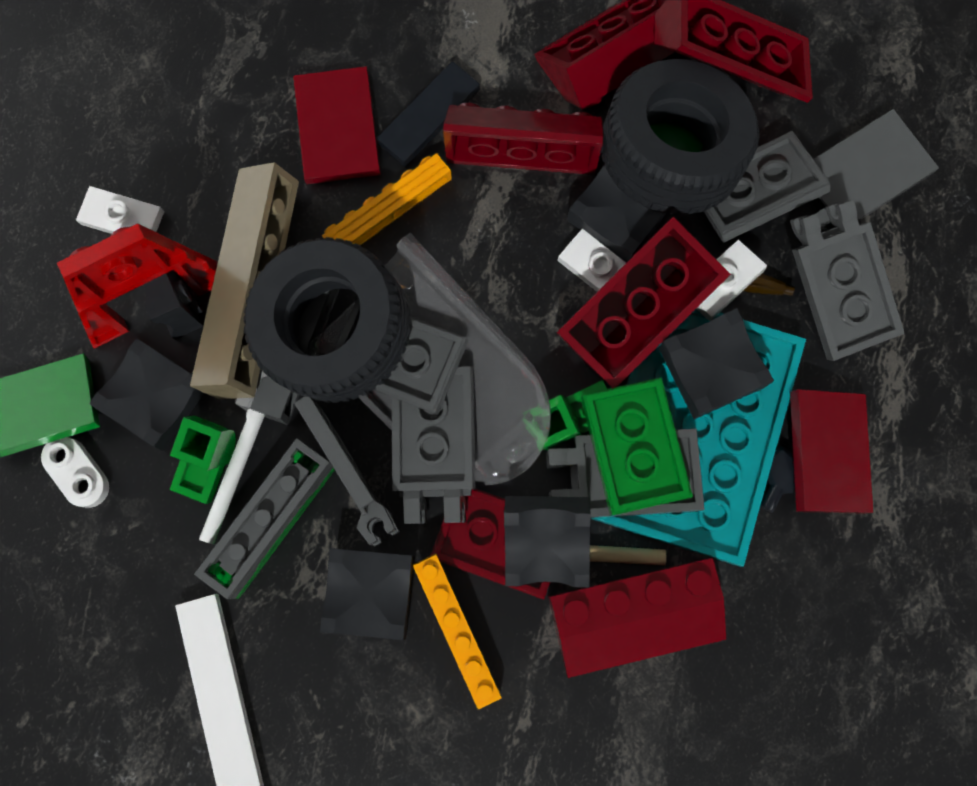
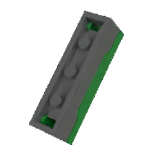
[194,438,335,599]

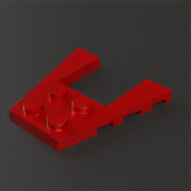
[57,223,218,349]

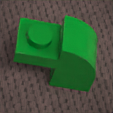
[524,380,609,450]
[170,415,236,504]

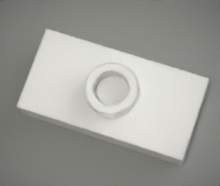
[76,186,164,234]
[557,229,626,291]
[696,240,767,321]

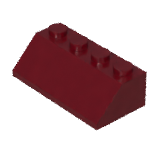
[534,0,674,109]
[654,0,813,103]
[443,103,603,175]
[556,217,731,388]
[548,558,726,678]

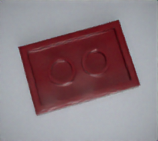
[293,66,381,184]
[790,389,874,514]
[430,489,550,600]

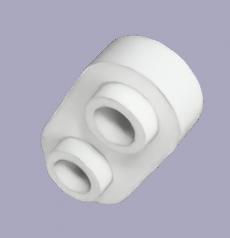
[41,437,109,508]

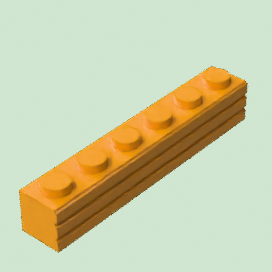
[322,153,452,245]
[413,553,502,709]

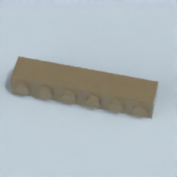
[190,162,299,399]

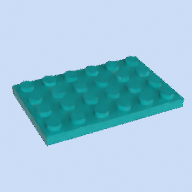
[590,309,806,567]

